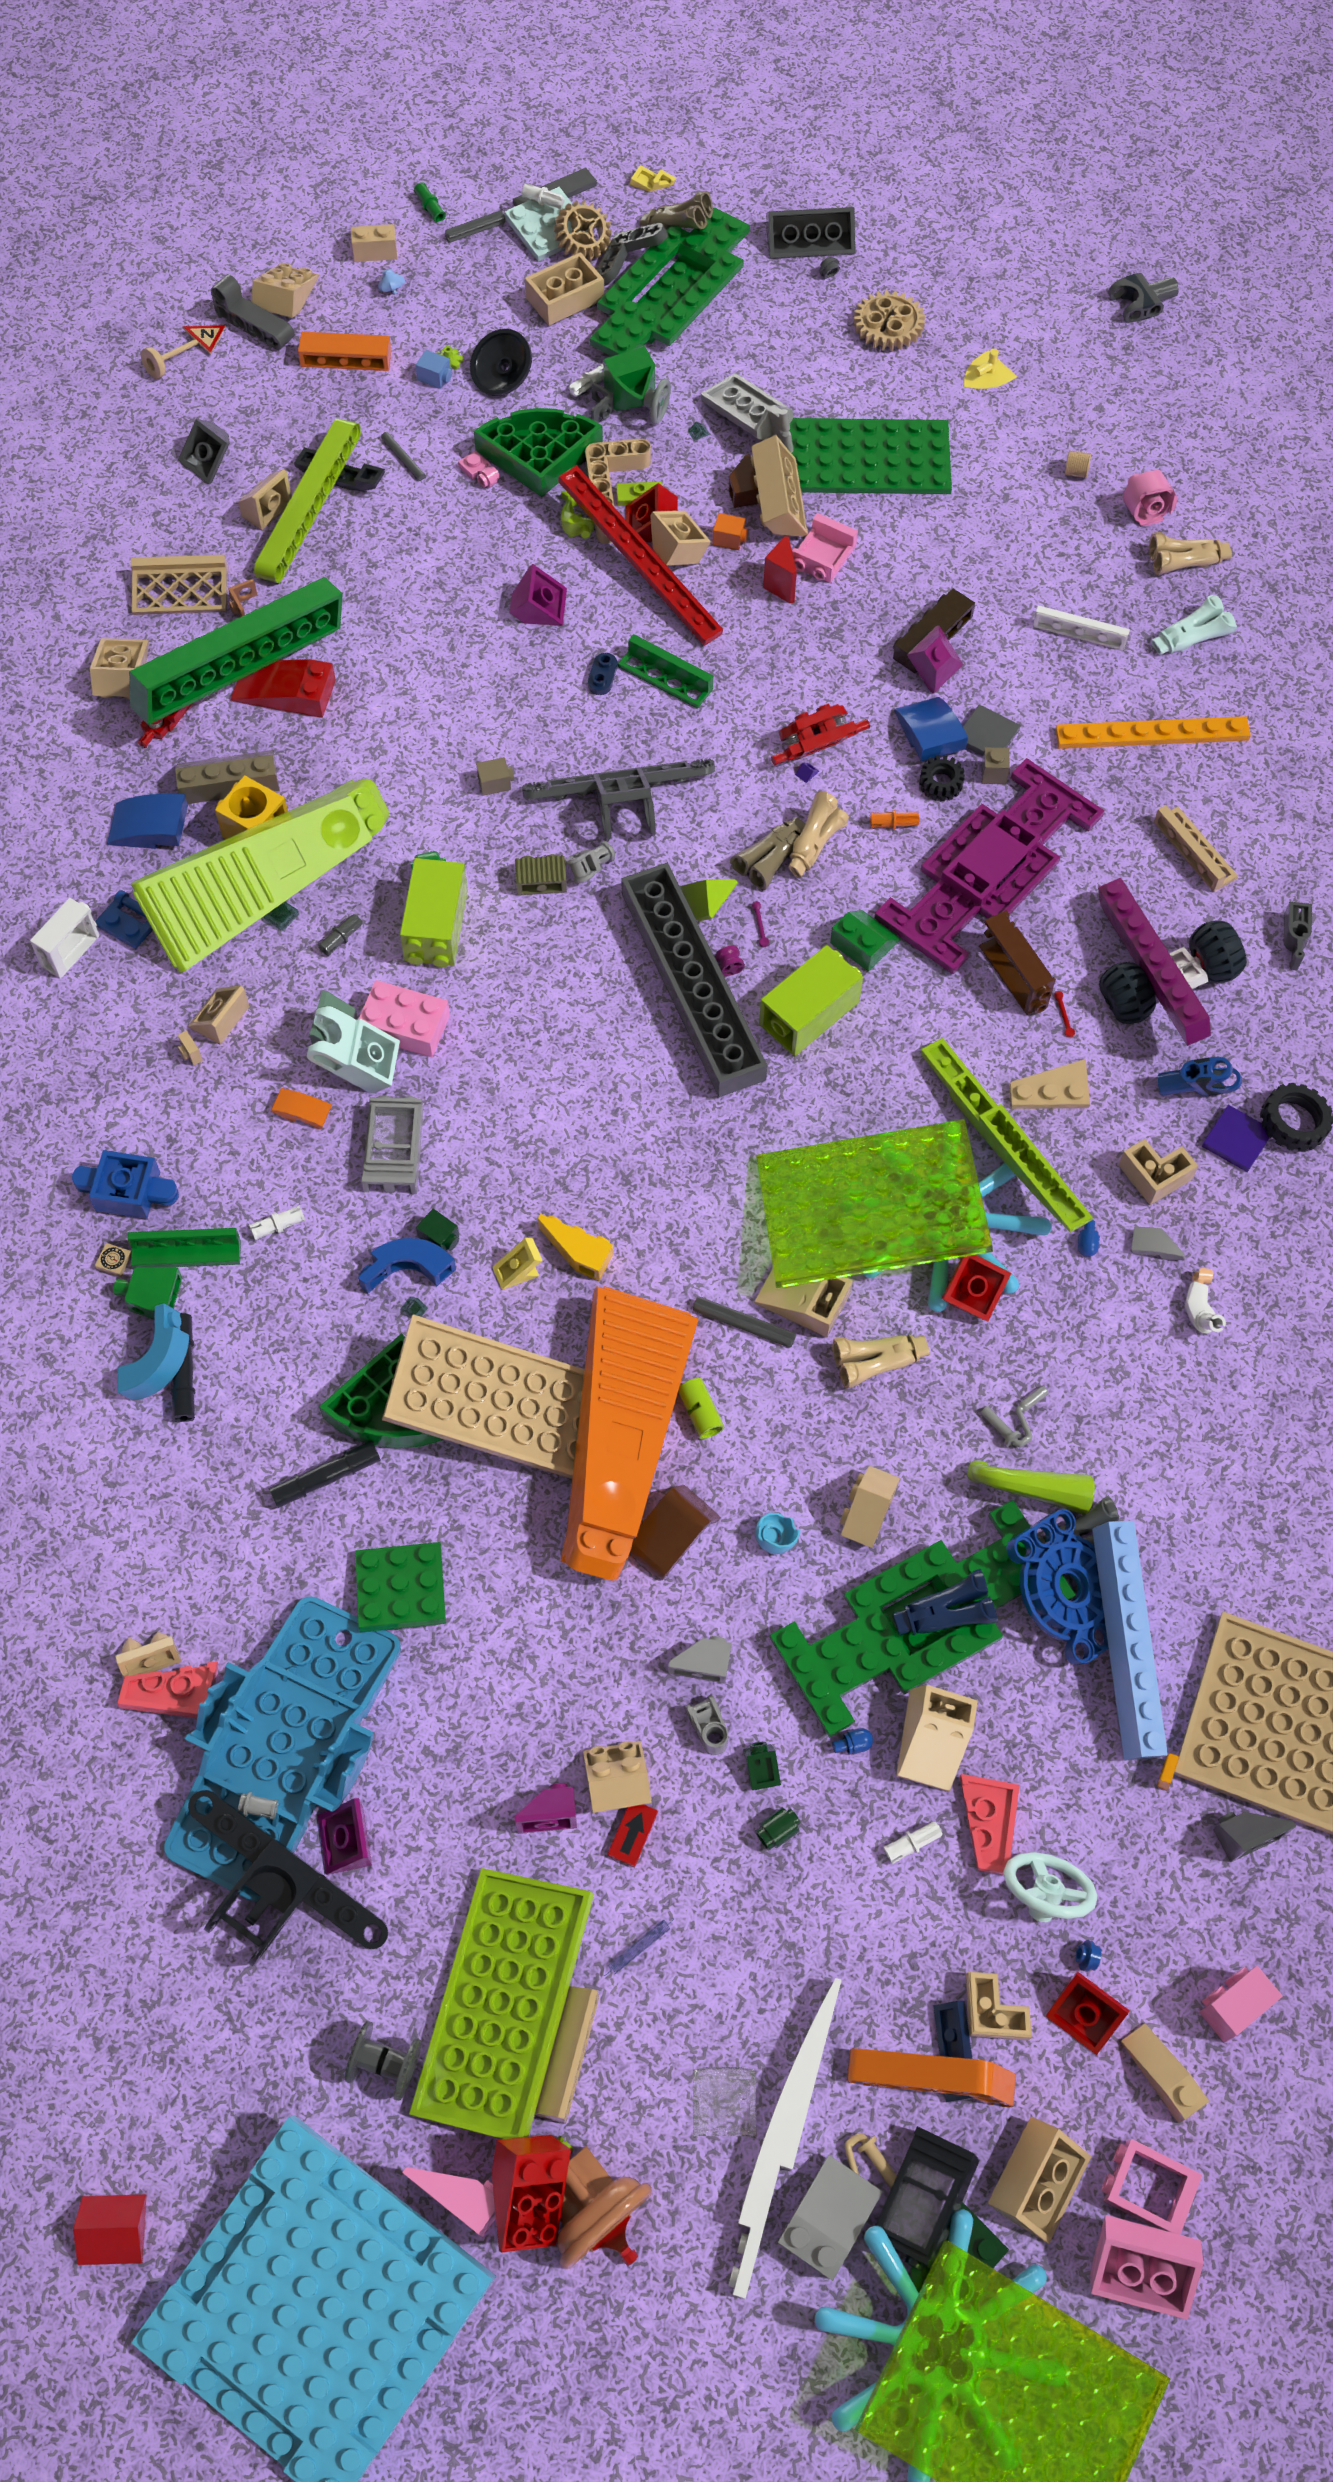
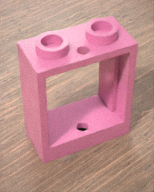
[1101,2139,1202,2235]

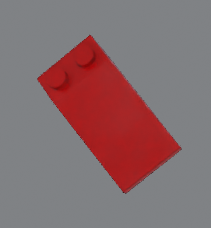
[230,659,336,718]

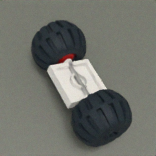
[1099,920,1247,1024]

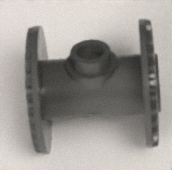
[345,2021,421,2101]

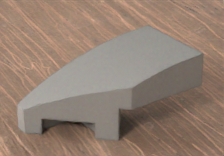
[1131,1227,1185,1260]

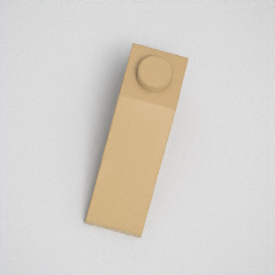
[1120,2023,1210,2123]

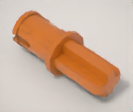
[870,810,920,830]

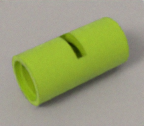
[678,1378,725,1439]

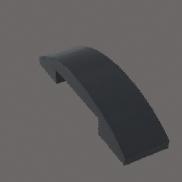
[294,447,385,491]

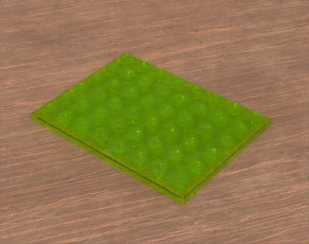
[756,1119,993,1288]
[854,2240,1171,2482]

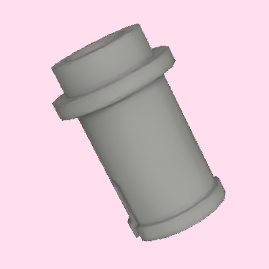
[238,1792,279,1820]

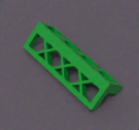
[618,634,714,709]
[128,1228,241,1269]

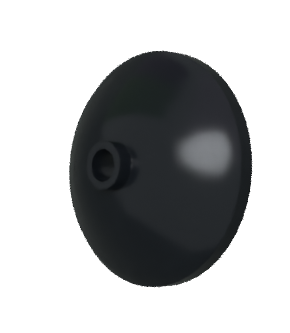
[470,328,532,396]

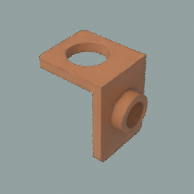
[228,579,257,617]

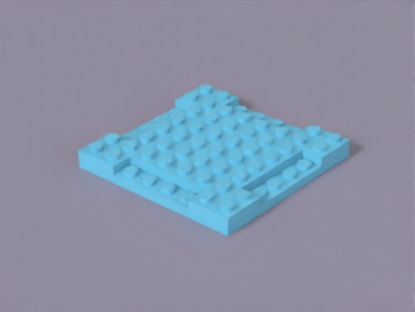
[131,2115,497,2482]

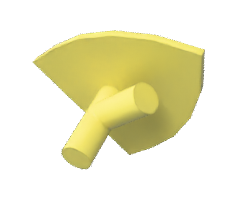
[964,349,1017,389]

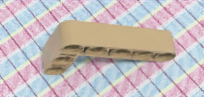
[585,439,651,544]

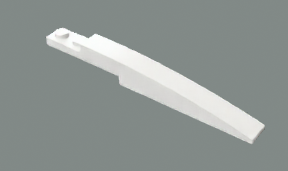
[728,1978,841,2299]

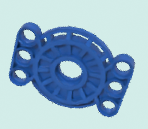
[1007,1509,1109,1665]

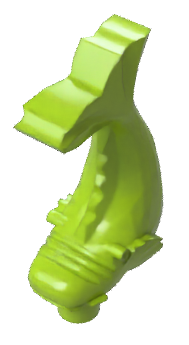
[560,491,595,539]

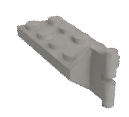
[700,373,794,453]

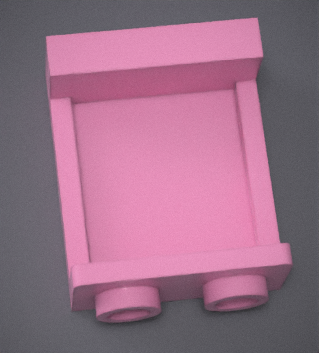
[792,513,858,583]

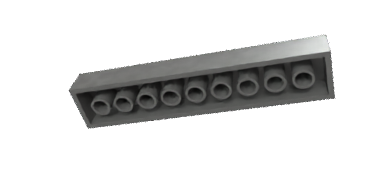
[621,862,768,1097]

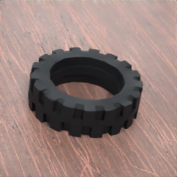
[1260,1083,1333,1152]

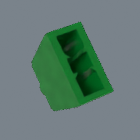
[113,1267,182,1320]

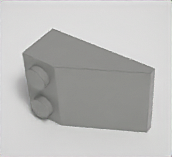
[778,2155,883,2281]

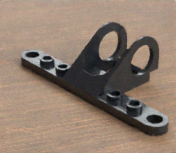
[188,1790,388,1967]

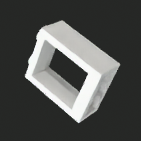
[30,898,99,979]

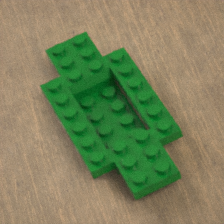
[590,207,750,356]

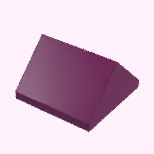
[317,1798,372,1875]

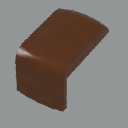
[629,1485,721,1581]

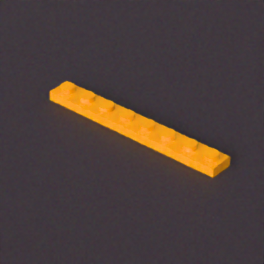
[1055,716,1251,749]

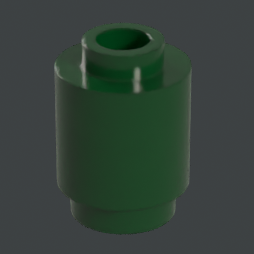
[755,1807,801,1851]

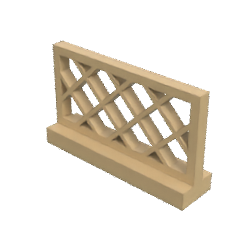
[131,555,228,615]

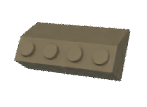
[175,750,280,804]

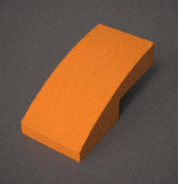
[270,1088,332,1129]

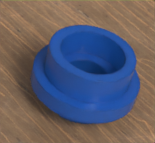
[1075,1940,1101,1972]

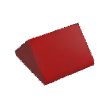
[763,536,797,603]
[942,1250,1011,1322]
[1046,1972,1130,2055]
[73,2194,147,2265]

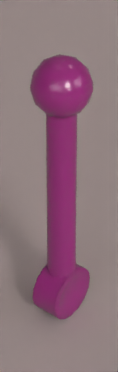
[751,901,769,947]

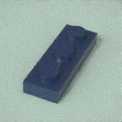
[933,2001,975,2103]

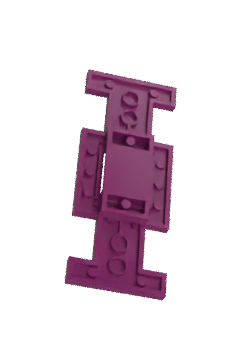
[874,758,1105,974]

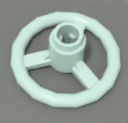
[1003,1852,1098,1922]

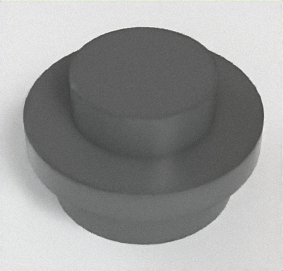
[819,257,840,279]

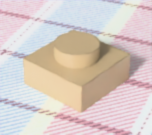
[177,1030,203,1065]

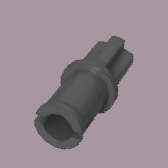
[318,914,363,957]

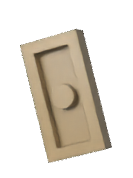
[116,1632,182,1677]

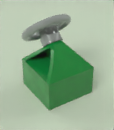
[603,346,671,425]

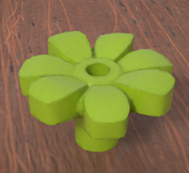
[436,346,463,369]

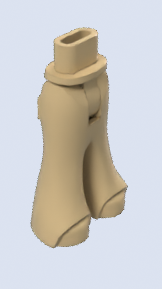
[1149,532,1232,575]
[788,791,849,878]
[832,1334,930,1389]

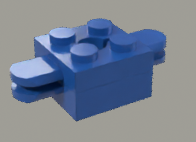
[72,1150,179,1219]

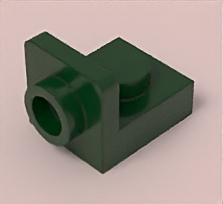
[743,1742,781,1791]

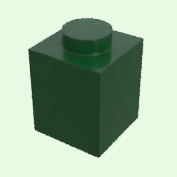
[416,1208,460,1251]

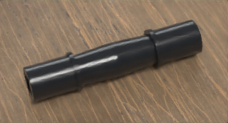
[170,1313,196,1422]
[269,1441,381,1508]

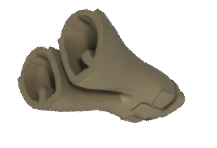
[640,191,713,230]
[730,817,806,890]

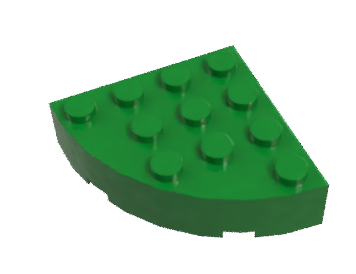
[474,408,603,497]
[319,1333,445,1449]

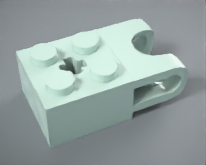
[307,1006,400,1093]

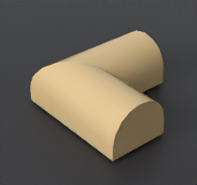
[966,1972,1032,2040]

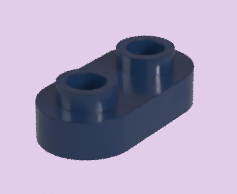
[588,653,617,695]

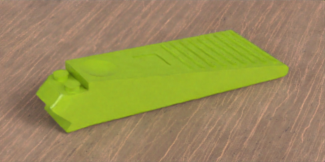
[131,779,389,973]

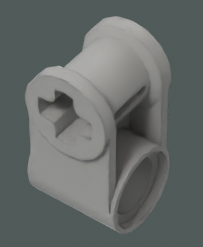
[685,1694,728,1755]

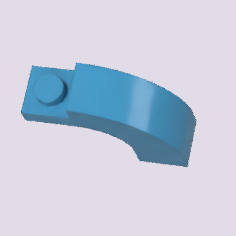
[117,1304,189,1400]

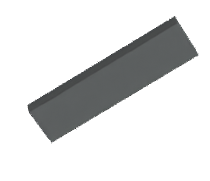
[513,168,597,206]

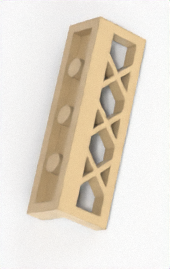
[1154,805,1238,892]

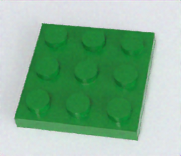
[355,1542,446,1633]

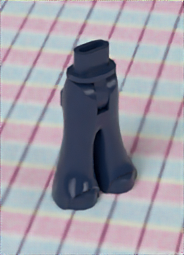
[892,1569,998,1635]

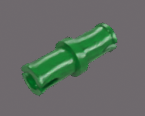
[414,182,446,223]

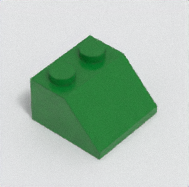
[830,910,901,972]

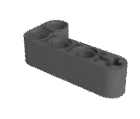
[211,274,295,351]

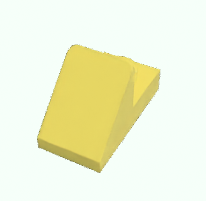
[492,1238,542,1290]

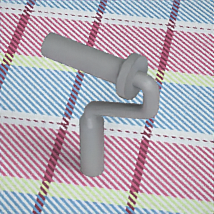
[981,1386,1049,1447]

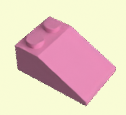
[402,2167,496,2237]

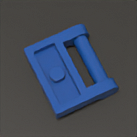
[95,890,153,950]

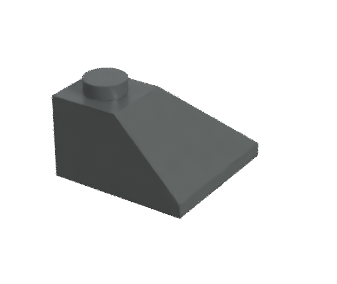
[178,419,230,484]
[1213,1811,1296,1862]

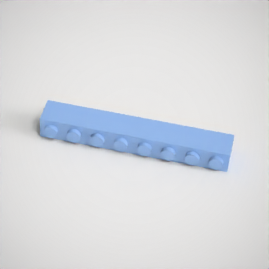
[1092,1521,1168,1761]

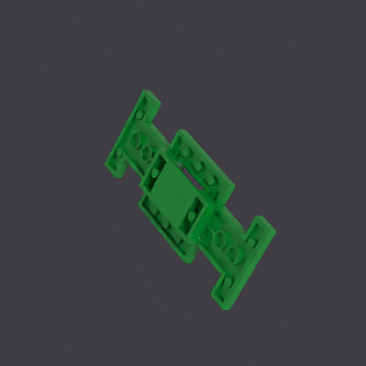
[769,1500,1076,1738]

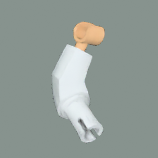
[1185,1268,1226,1333]

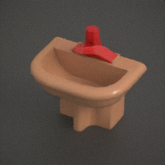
[557,2146,652,2269]

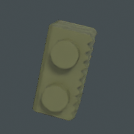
[515,854,567,895]

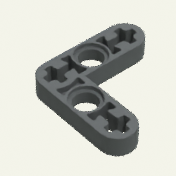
[597,223,668,284]

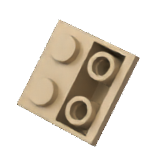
[583,1741,652,1813]

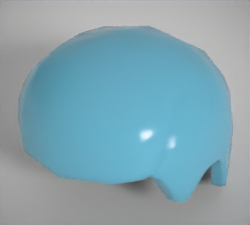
[755,1513,800,1554]

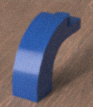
[358,1238,456,1294]

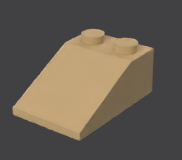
[90,638,149,699]

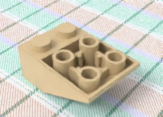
[252,263,319,318]
[754,1258,853,1338]
[896,1685,978,1792]

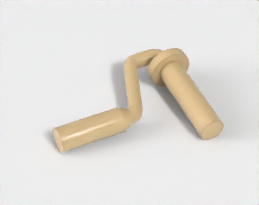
[844,2133,897,2189]

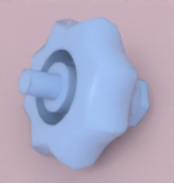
[378,268,405,295]

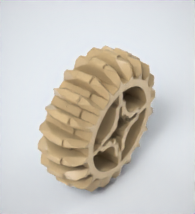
[554,200,612,262]

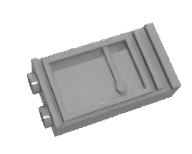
[361,1095,424,1194]

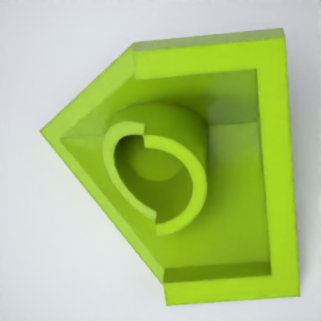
[680,879,738,922]

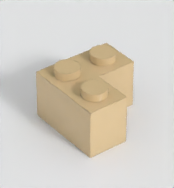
[1118,1139,1198,1205]
[839,1466,900,1548]

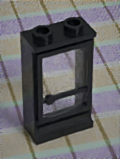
[875,2126,980,2272]

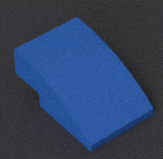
[894,697,968,762]
[107,793,188,849]

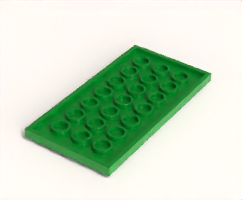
[789,418,952,494]

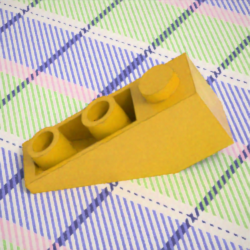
[538,1214,613,1281]

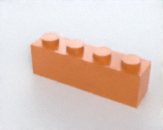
[298,331,392,371]

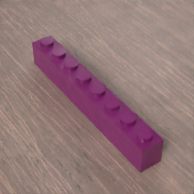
[1098,878,1211,1046]

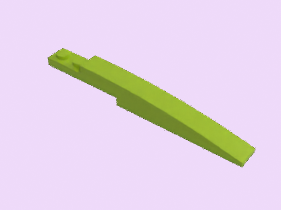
[921,1038,1093,1233]

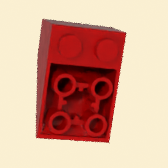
[492,2135,571,2253]

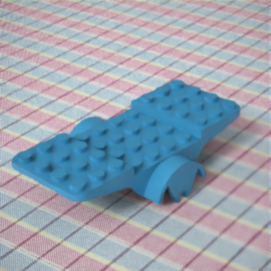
[164,1596,401,1903]

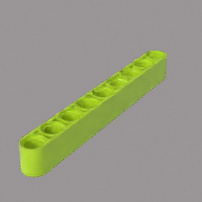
[254,418,361,583]

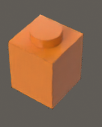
[712,513,749,550]

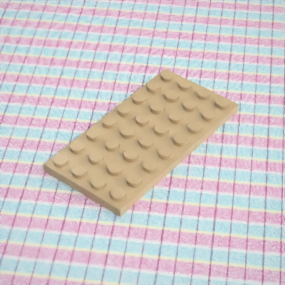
[382,1314,585,1479]

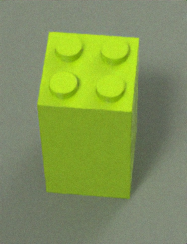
[400,858,468,968]
[759,945,863,1057]

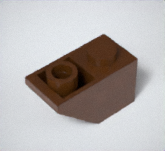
[728,454,759,508]

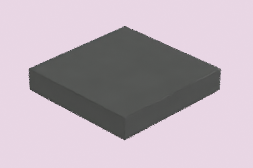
[963,704,1021,756]

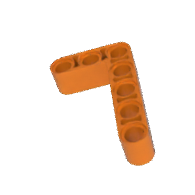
[847,2048,1016,2107]

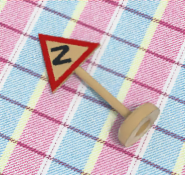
[141,325,226,379]

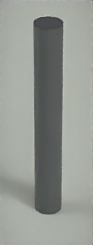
[381,432,426,481]

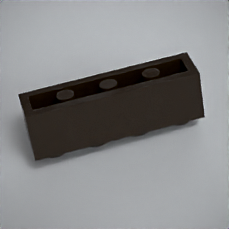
[893,588,975,674]

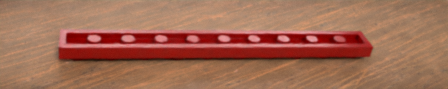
[558,465,723,646]

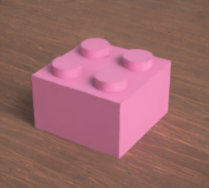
[1199,1966,1283,2042]

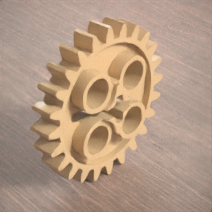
[853,290,925,351]

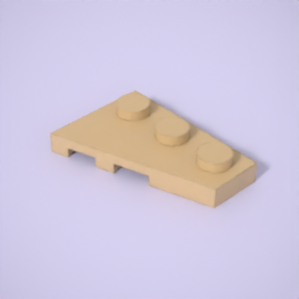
[1009,1059,1090,1109]

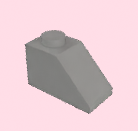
[668,1636,732,1683]

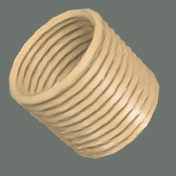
[1065,450,1091,478]

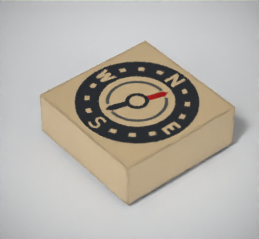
[95,1243,132,1277]

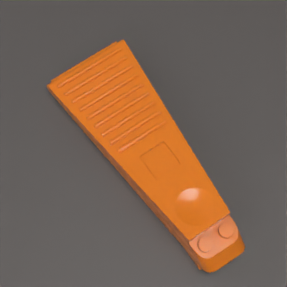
[560,1286,698,1581]

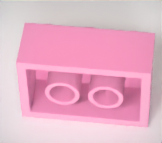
[359,980,450,1057]
[1090,2215,1203,2320]

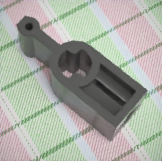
[1283,901,1312,971]

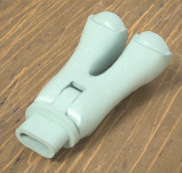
[1151,595,1237,655]

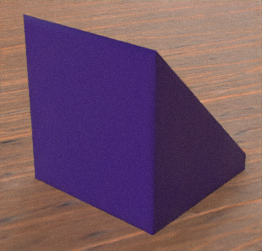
[795,763,820,783]

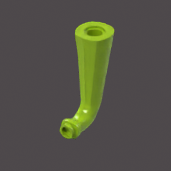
[967,1460,1095,1515]

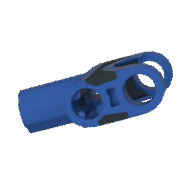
[1158,1057,1242,1097]

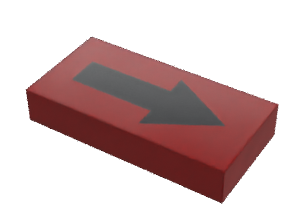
[607,1804,658,1868]

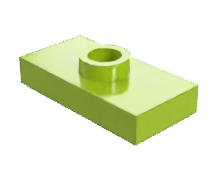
[617,481,662,506]

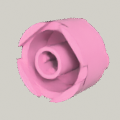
[1123,470,1177,526]

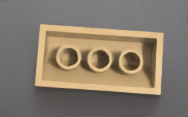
[751,435,808,537]
[534,1986,599,2124]

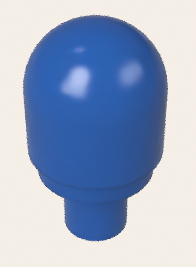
[1078,1220,1100,1257]
[832,1728,873,1755]

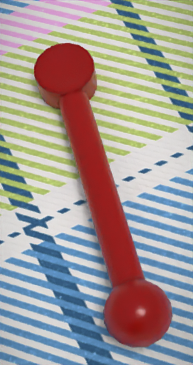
[1054,991,1075,1038]

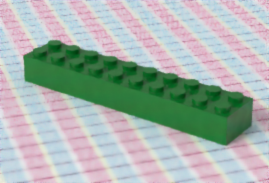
[129,577,343,725]

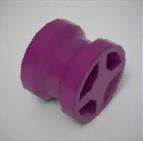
[715,945,745,977]

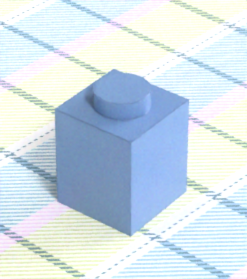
[415,350,452,389]

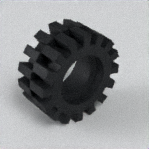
[919,755,965,802]

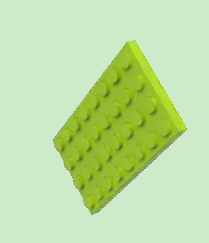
[409,1868,594,2139]

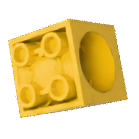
[215,775,288,839]

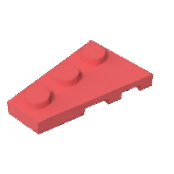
[117,1661,218,1718]
[960,1774,1020,1875]

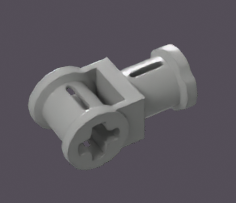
[565,841,615,884]

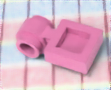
[458,451,500,488]

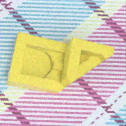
[629,165,676,192]

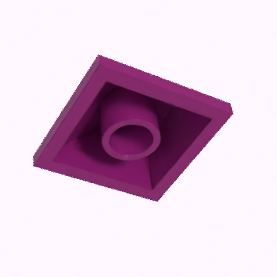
[509,564,567,626]
[907,626,964,694]
[515,1783,577,1834]

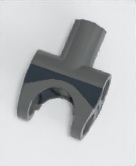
[1108,273,1179,323]

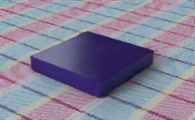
[1202,1104,1270,1173]

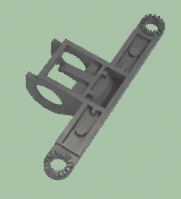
[522,758,715,842]

